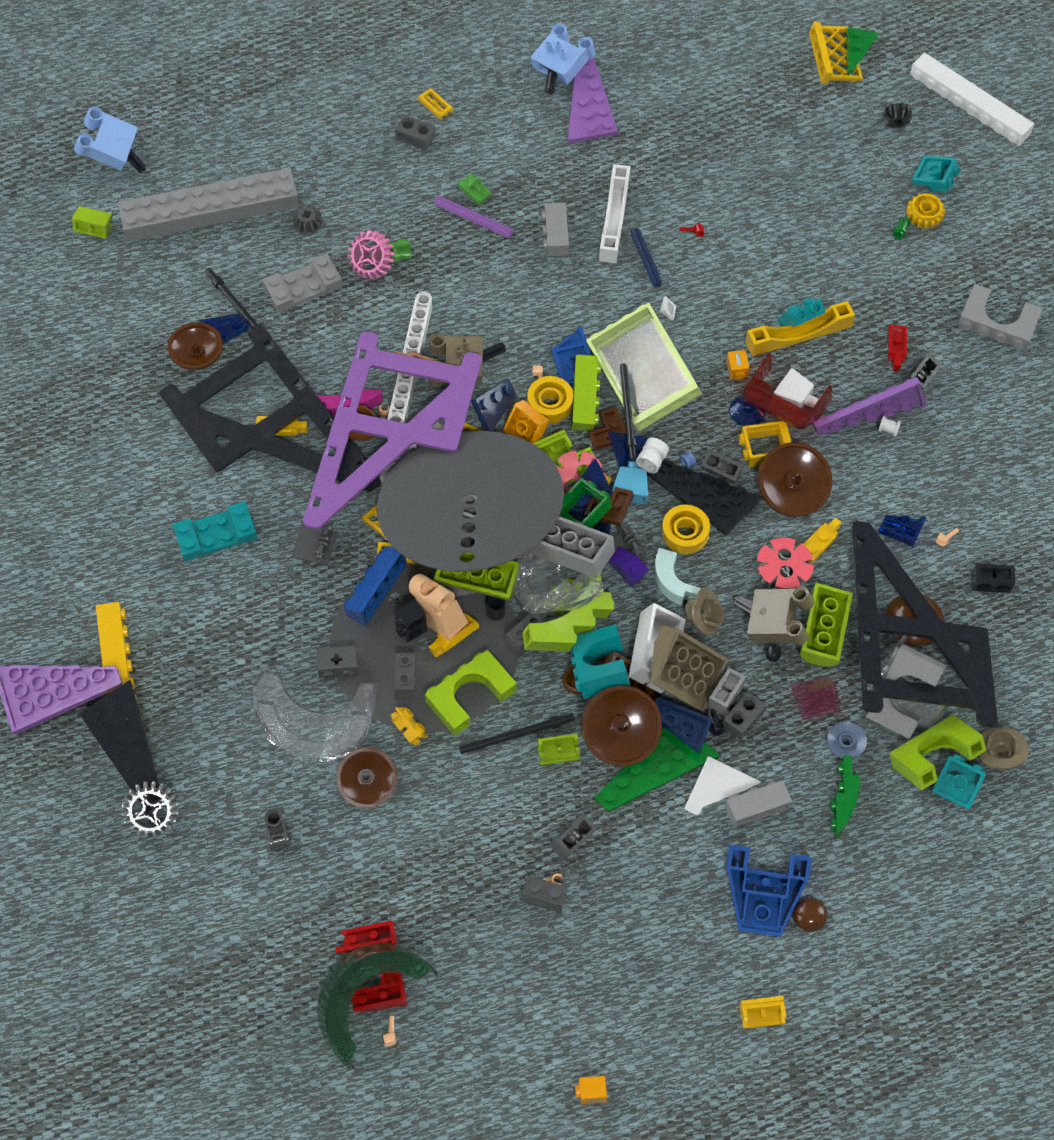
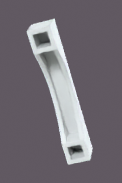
[599,164,631,263]

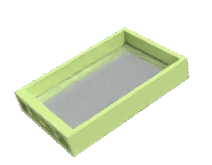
[586,303,702,431]

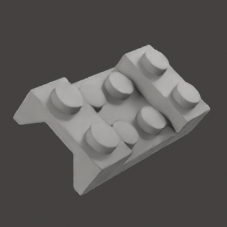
[262,253,343,313]

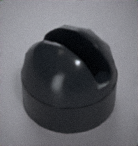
[765,646,781,662]

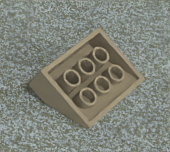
[651,625,729,713]

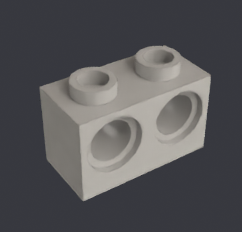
[707,668,746,716]

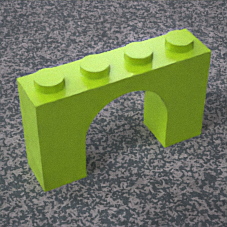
[425,650,517,736]
[889,714,986,790]

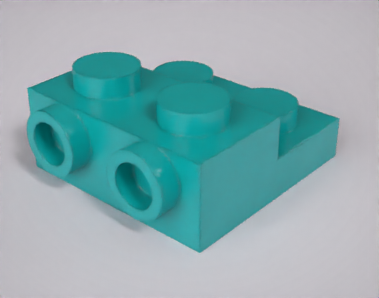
[912,155,960,193]
[777,297,826,327]
[932,754,987,810]

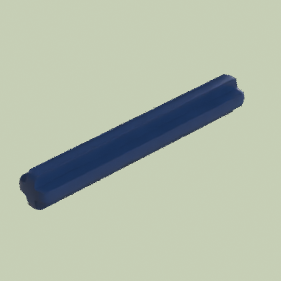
[630,228,662,287]

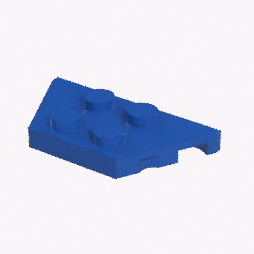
[551,327,601,392]

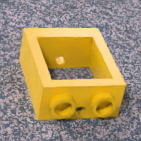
[739,421,792,467]

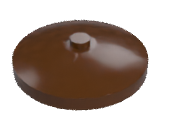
[757,442,833,518]
[581,685,662,766]

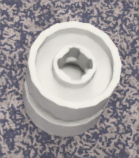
[636,438,669,473]

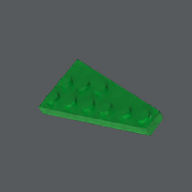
[594,728,720,813]

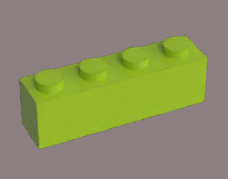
[571,355,601,431]

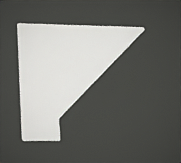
[684,756,761,815]

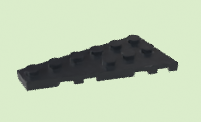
[640,459,762,536]
[79,680,162,812]

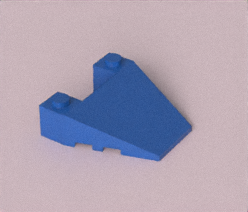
[726,845,812,937]

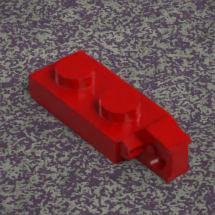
[888,325,907,372]

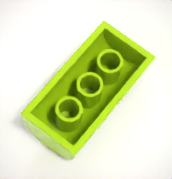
[434,552,520,601]
[800,583,853,667]

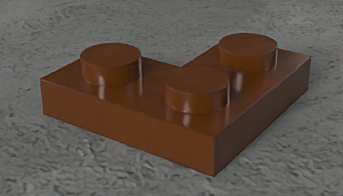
[588,407,627,451]
[585,487,634,527]

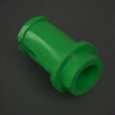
[893,217,911,239]

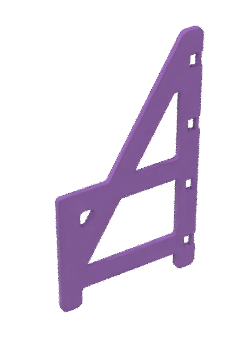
[303,331,482,529]

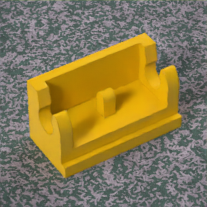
[739,996,786,1029]

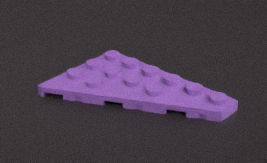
[0,665,123,735]

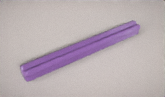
[435,195,513,238]

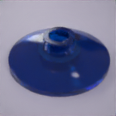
[729,395,766,426]

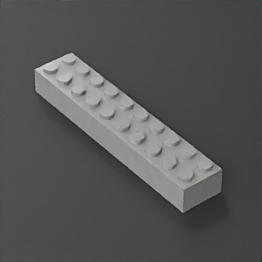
[117,168,299,242]
[462,494,615,579]

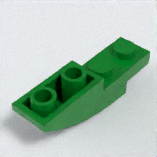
[830,755,860,838]

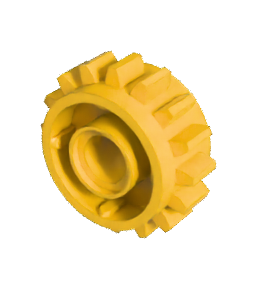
[906,193,945,229]

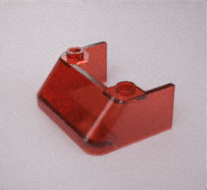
[743,353,833,429]

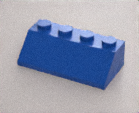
[344,546,407,626]

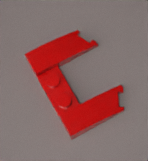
[335,920,408,1013]

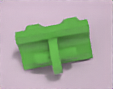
[457,173,491,206]
[380,239,412,264]

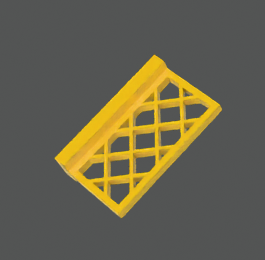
[809,21,863,84]

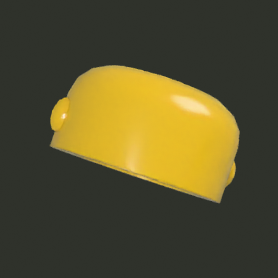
[527,376,574,424]
[662,505,710,555]

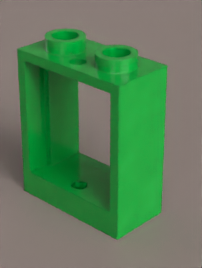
[559,478,613,528]

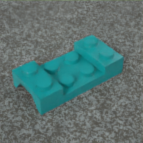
[172,501,258,562]

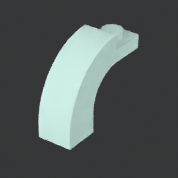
[654,548,701,605]

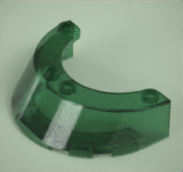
[317,943,438,1070]

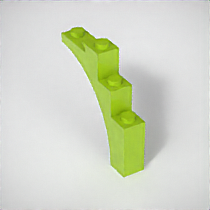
[522,573,614,652]

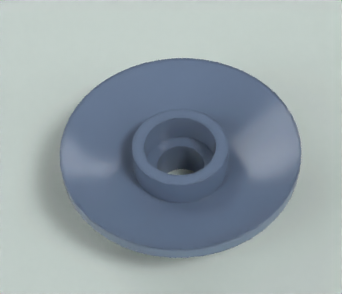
[827,722,867,759]

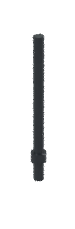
[205,268,270,345]
[620,363,637,462]
[459,713,575,754]

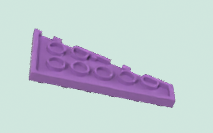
[814,377,927,435]

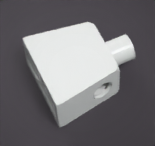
[772,368,819,412]

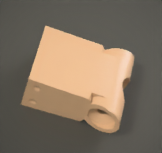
[409,574,468,640]

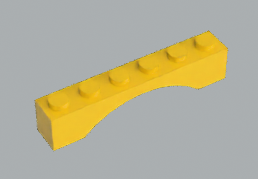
[745,301,855,357]

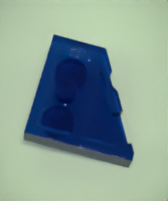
[199,314,249,345]
[608,431,649,467]
[576,459,612,508]
[878,515,927,547]

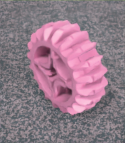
[347,230,395,279]

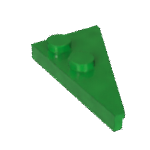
[846,27,879,76]

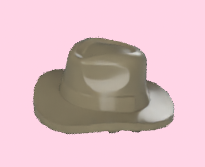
[685,587,724,637]
[979,727,1029,772]

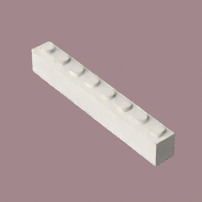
[910,53,1034,146]

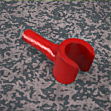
[679,223,704,237]

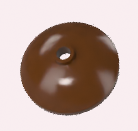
[168,322,223,370]
[886,594,944,646]
[336,747,397,808]

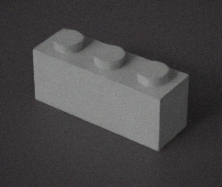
[541,203,569,256]
[725,780,792,828]

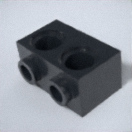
[971,563,1015,593]
[395,599,427,643]

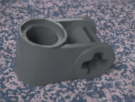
[264,809,290,851]

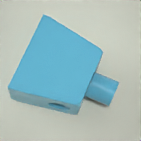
[612,461,648,505]

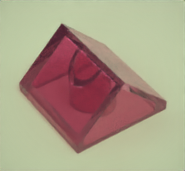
[790,676,840,721]

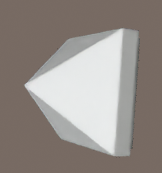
[659,296,676,321]

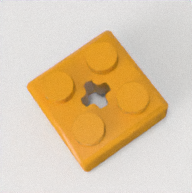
[503,400,549,443]

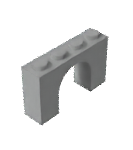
[958,284,1043,350]
[867,644,947,739]

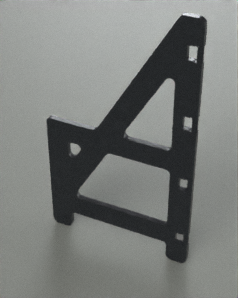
[160,325,381,492]
[852,521,998,727]

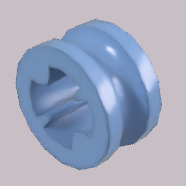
[680,452,697,468]

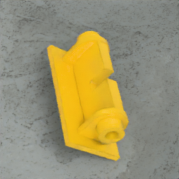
[391,707,429,746]

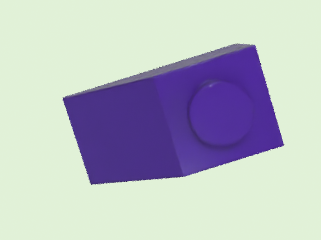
[608,547,649,587]

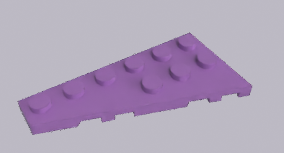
[568,57,618,144]

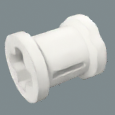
[878,416,901,437]

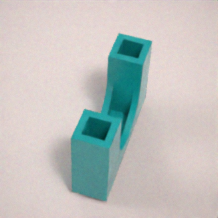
[570,624,630,699]

